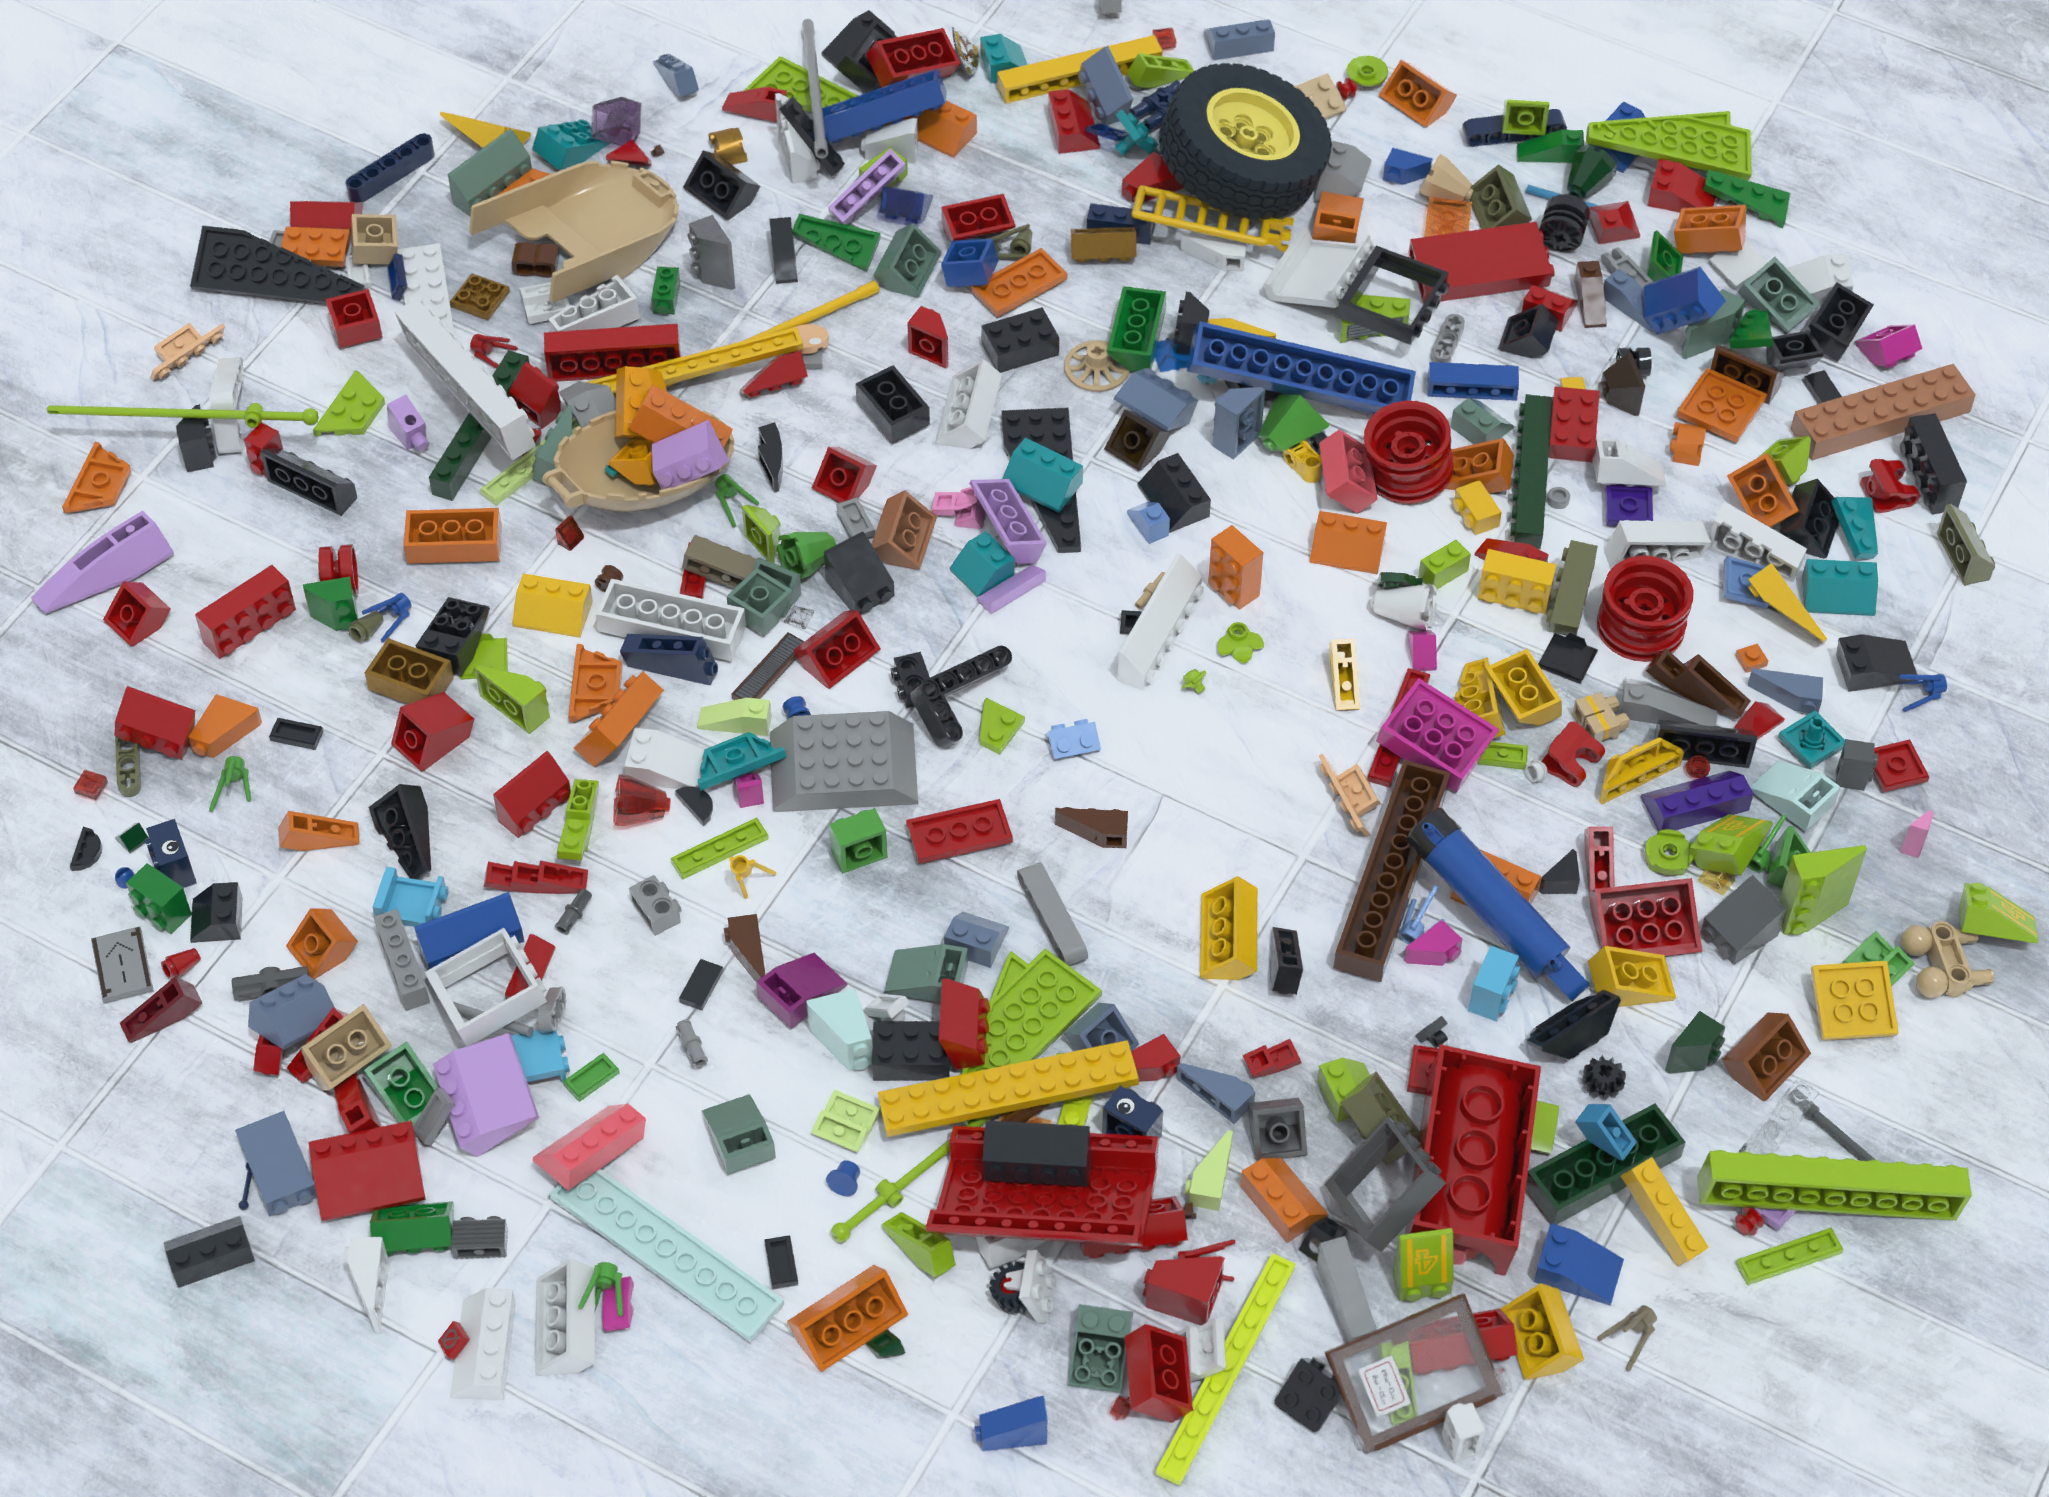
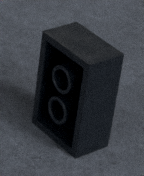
[981,307,1059,373]
[855,365,930,443]
[872,1021,950,1081]

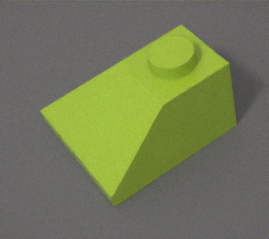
[1757,436,1811,485]
[742,505,781,563]

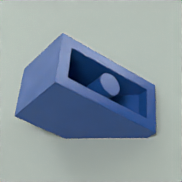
[1383,147,1433,185]

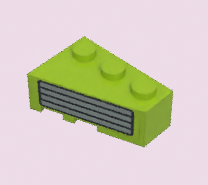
[1340,295,1411,343]

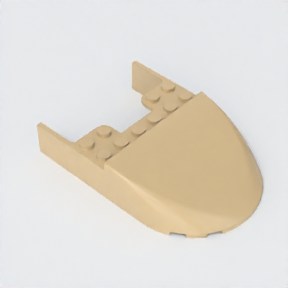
[469,161,679,303]

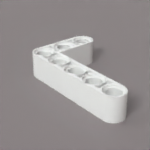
[210,357,244,454]

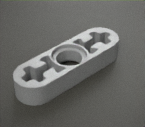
[1432,314,1465,363]
[538,986,566,1033]

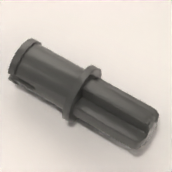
[555,889,592,935]

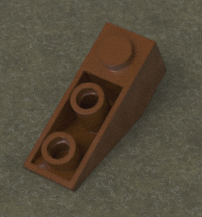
[1055,807,1128,849]

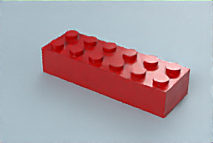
[544,324,681,382]

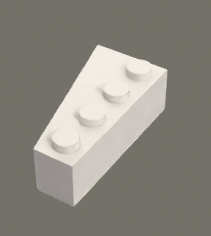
[1707,501,1807,582]

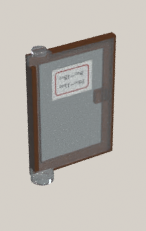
[1325,1293,1512,1454]

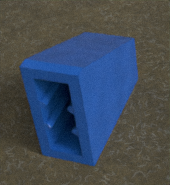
[974,1396,1047,1452]

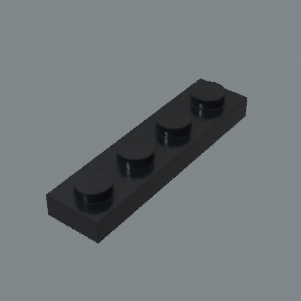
[779,96,845,177]

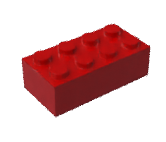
[866,28,961,87]
[195,565,296,659]

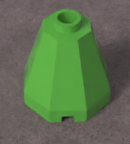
[776,532,836,579]

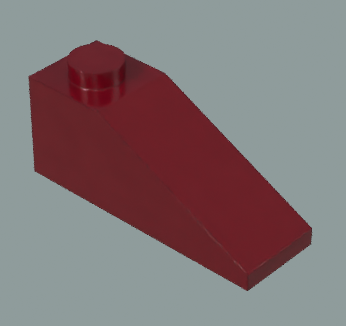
[120,976,203,1043]

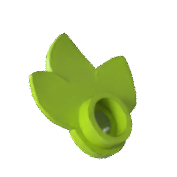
[1218,622,1264,663]

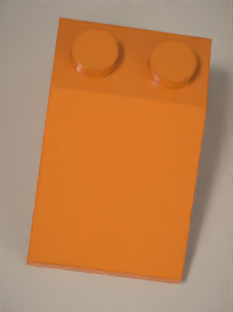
[1445,438,1514,494]
[1727,453,1800,528]

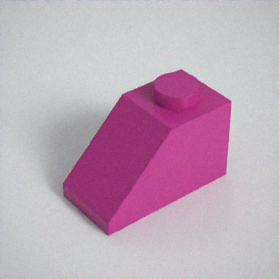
[1404,920,1463,966]

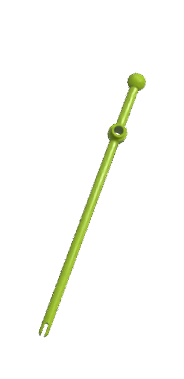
[47,403,319,428]
[830,1053,1063,1243]

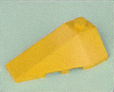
[440,111,531,148]

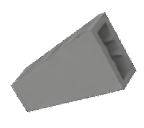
[1317,1236,1377,1342]

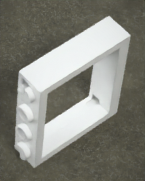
[424,928,547,1047]

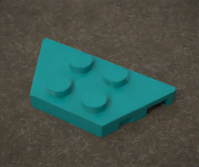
[697,732,787,791]

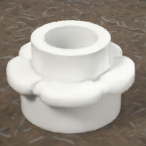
[1525,760,1548,783]

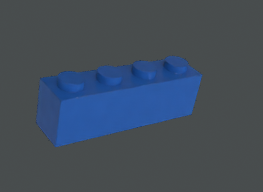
[1427,362,1519,401]

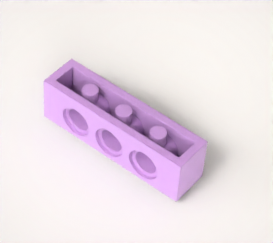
[828,148,905,225]

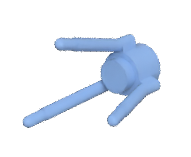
[1399,886,1445,944]

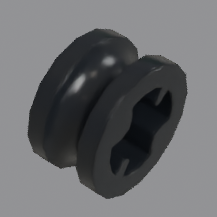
[1310,432,1327,455]

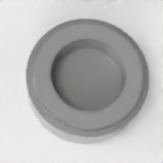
[1547,487,1570,509]

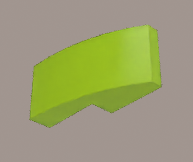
[1531,1101,1559,1155]

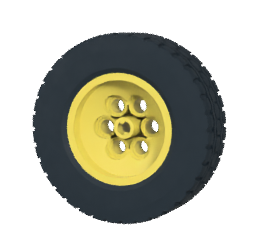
[1159,63,1332,220]

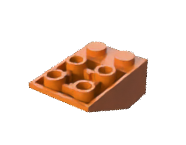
[1312,191,1364,243]

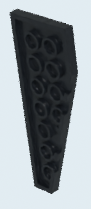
[190,225,366,305]
[1001,407,1081,553]

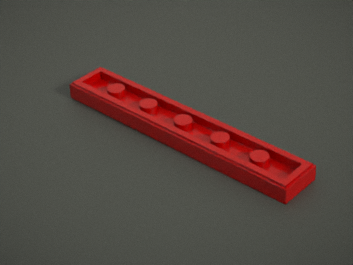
[1367,668,1431,788]

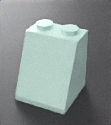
[806,988,873,1071]

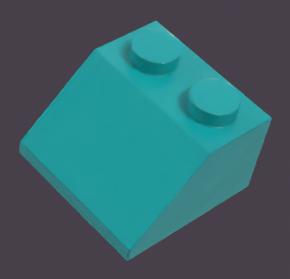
[980,33,1027,83]
[950,531,1015,597]

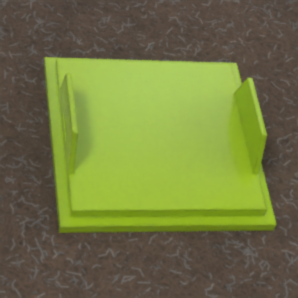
[460,633,508,680]

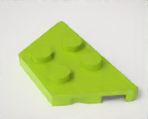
[313,370,385,437]

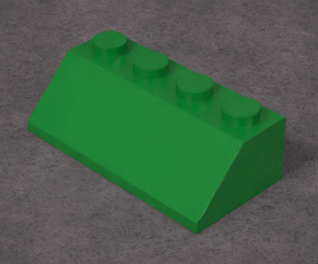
[1107,286,1166,372]

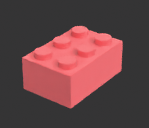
[1319,429,1378,514]

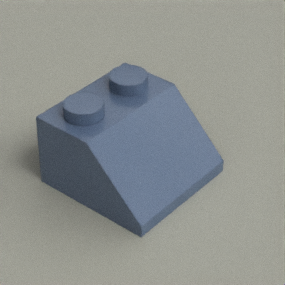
[944,912,1009,968]
[1063,1002,1139,1051]

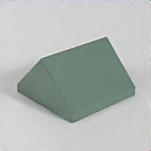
[753,557,801,618]

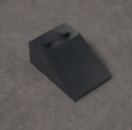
[821,10,895,78]
[836,19,897,93]
[1836,634,1918,692]

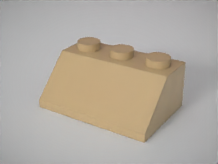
[301,1004,392,1091]

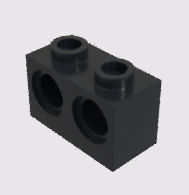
[890,651,930,708]

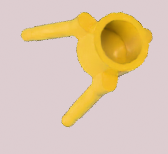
[729,855,777,899]

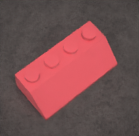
[532,1103,646,1191]

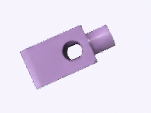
[387,394,430,451]

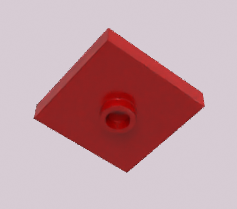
[1873,739,1929,792]

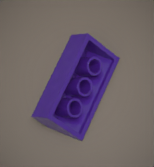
[1641,770,1754,831]

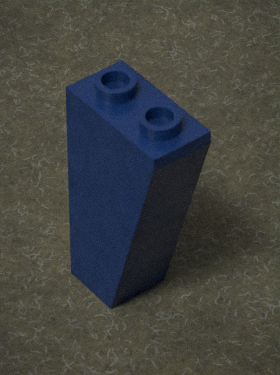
[620,634,718,685]

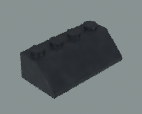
[260,449,358,516]
[1654,720,1757,768]
[983,1120,1092,1187]

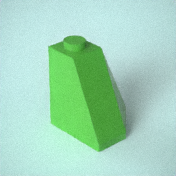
[1258,394,1330,451]

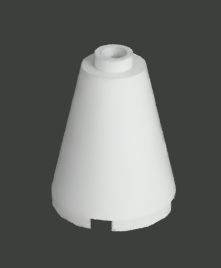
[1370,584,1437,631]

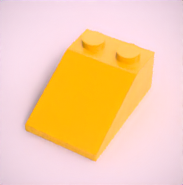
[1588,946,1676,1007]

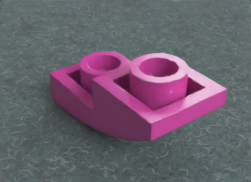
[603,1276,634,1332]

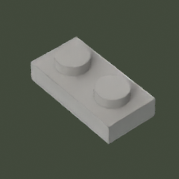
[836,498,875,538]

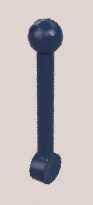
[238,1162,252,1210]

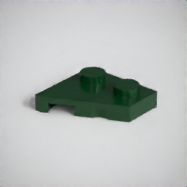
[1378,572,1423,590]

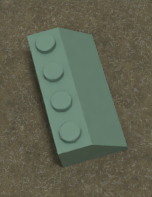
[447,129,532,216]

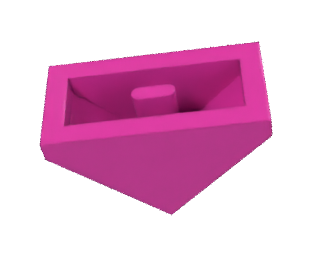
[1407,630,1437,671]
[734,772,764,808]

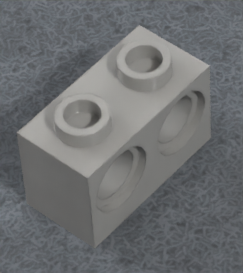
[629,874,682,936]

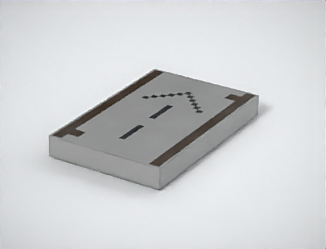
[91,926,154,1003]

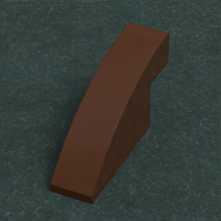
[1645,649,1751,718]

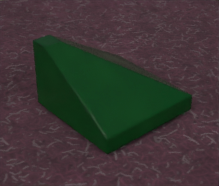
[866,1329,906,1357]

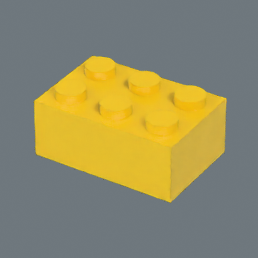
[1477,549,1557,614]

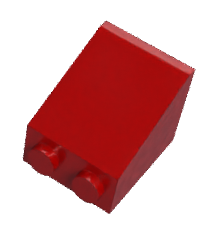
[391,692,474,772]
[1143,1256,1225,1326]

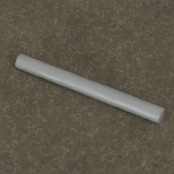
[453,1002,534,1037]

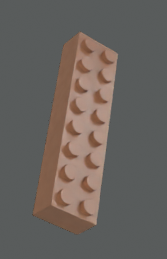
[1790,363,1976,461]

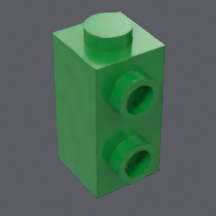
[651,266,680,315]

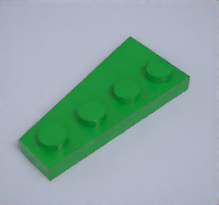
[792,214,881,272]

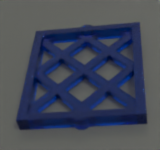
[1085,123,1129,142]

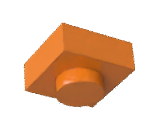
[1735,643,1769,673]

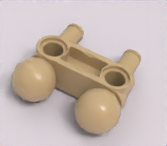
[1901,921,1994,998]

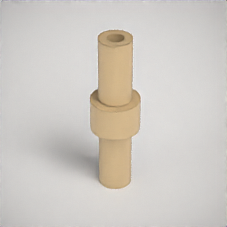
[1134,571,1165,610]

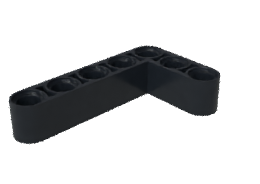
[911,645,1012,749]

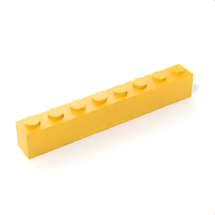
[997,35,1163,104]

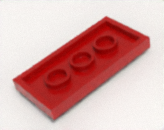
[906,799,1013,864]

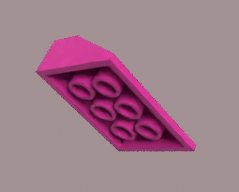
[1376,678,1499,793]

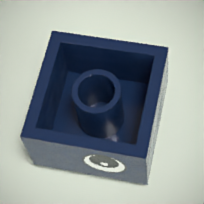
[144,819,197,888]
[1102,1086,1163,1139]

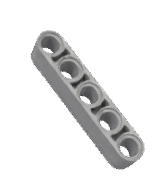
[1017,862,1088,966]

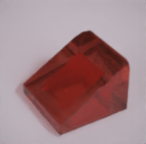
[555,515,584,551]

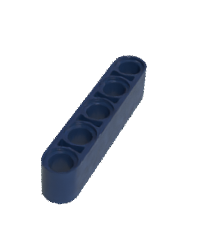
[1462,109,1567,147]
[346,133,435,202]

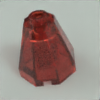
[613,774,671,826]

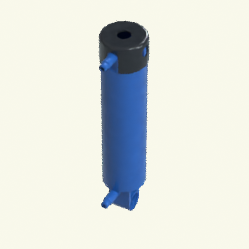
[1406,808,1590,1002]

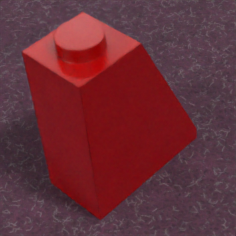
[1121,152,1184,203]

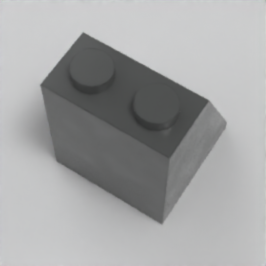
[1701,875,1786,965]

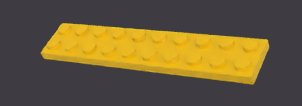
[877,1040,1139,1137]

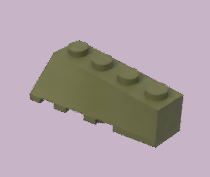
[1546,540,1598,635]

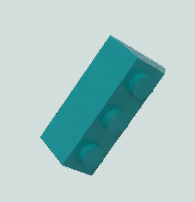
[1002,438,1083,513]
[1802,559,1878,616]

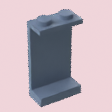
[235,1111,317,1217]

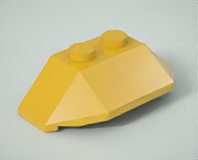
[1599,737,1684,804]

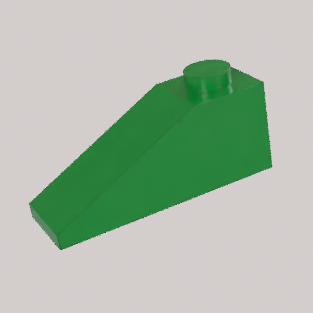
[1517,130,1584,163]

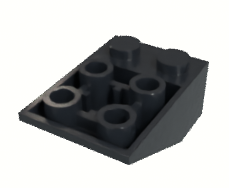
[415,597,490,675]

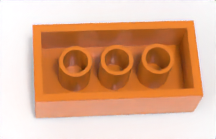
[404,508,502,564]

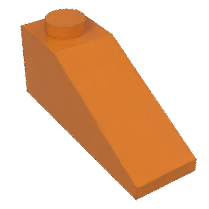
[278,811,359,851]

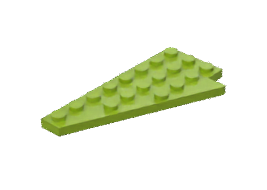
[1586,111,1752,181]
[961,949,1102,1125]

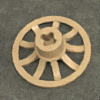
[1064,340,1130,392]

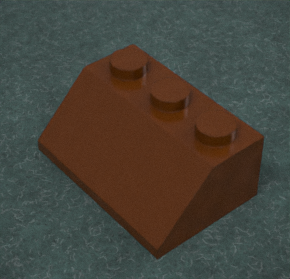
[1711,345,1784,404]

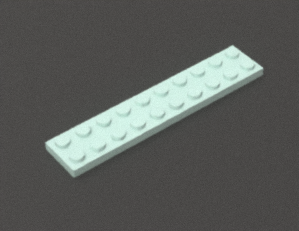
[550,1169,785,1342]

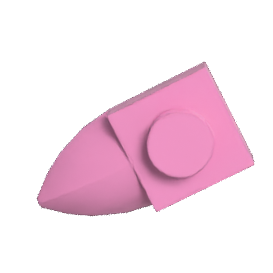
[932,492,978,515]

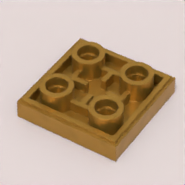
[450,273,510,321]

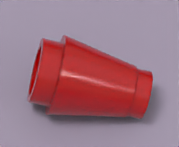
[161,948,201,979]

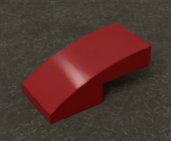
[1243,1039,1302,1078]

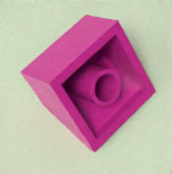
[1855,324,1923,368]

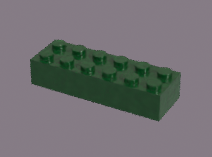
[1526,1103,1686,1225]

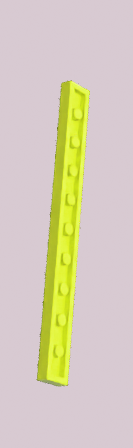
[1156,1253,1296,1486]

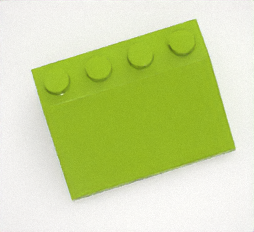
[1779,845,1867,935]

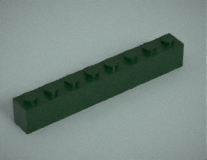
[429,350,530,501]
[1510,394,1553,549]

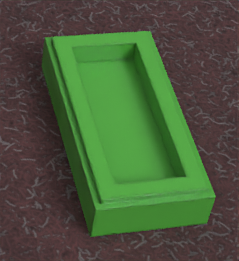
[563,1052,620,1102]

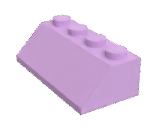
[969,479,1047,564]

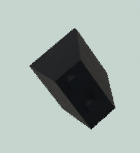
[824,531,895,614]

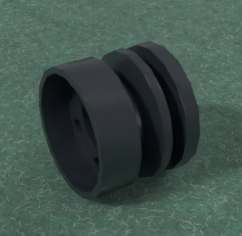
[1539,194,1590,252]

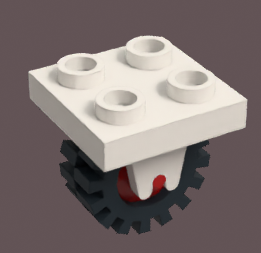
[989,1250,1057,1323]

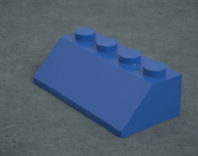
[1644,267,1726,334]
[414,892,525,970]

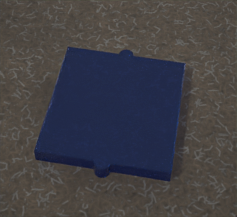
[1155,338,1189,373]

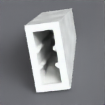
[861,118,918,164]

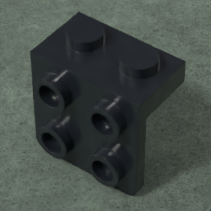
[1274,1357,1342,1432]

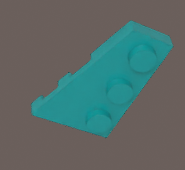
[1831,497,1878,559]

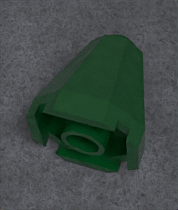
[1567,144,1617,199]

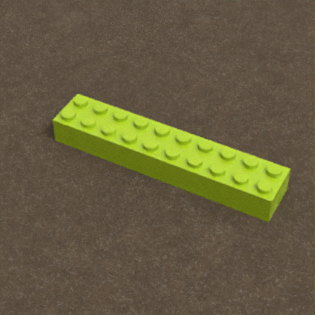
[1697,1150,1972,1221]

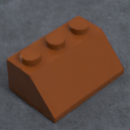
[1722,1012,1811,1101]

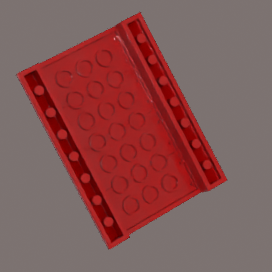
[925,1126,1159,1246]

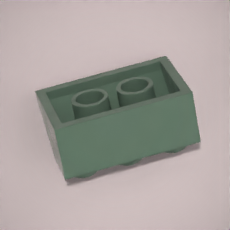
[873,223,942,298]

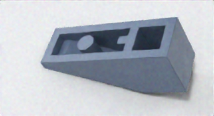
[1603,269,1653,332]
[1748,668,1823,713]
[1176,1063,1255,1124]

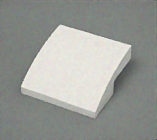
[1710,239,1768,291]
[520,282,569,324]
[1175,1318,1226,1382]

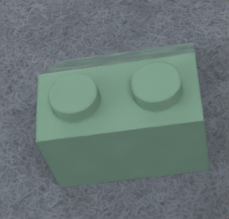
[1450,398,1514,444]
[727,568,793,636]

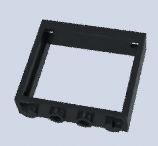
[1338,245,1450,345]

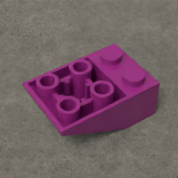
[756,953,848,1029]

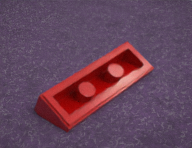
[505,934,556,999]

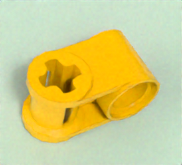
[1283,440,1322,483]

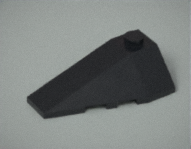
[368,784,431,880]

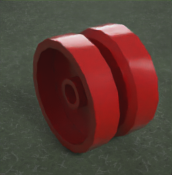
[318,544,359,595]

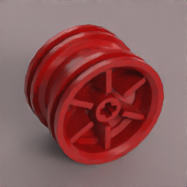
[1364,401,1454,504]
[1597,556,1694,662]

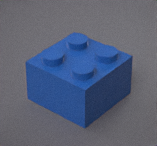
[941,239,999,287]

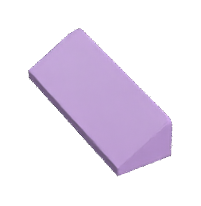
[977,565,1046,614]

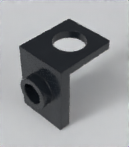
[1299,1216,1347,1262]

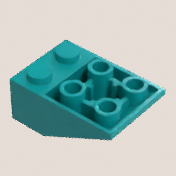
[532,119,611,171]

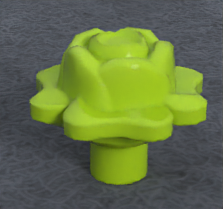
[1182,668,1207,693]

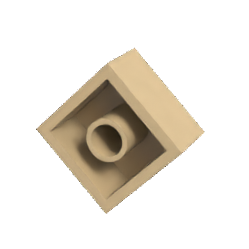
[351,214,398,265]

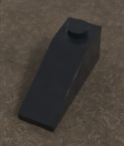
[1270,927,1303,995]

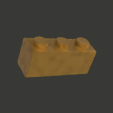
[1071,227,1137,262]

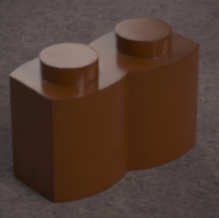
[511,242,559,278]

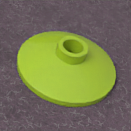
[1347,55,1388,86]

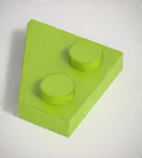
[980,697,1025,755]

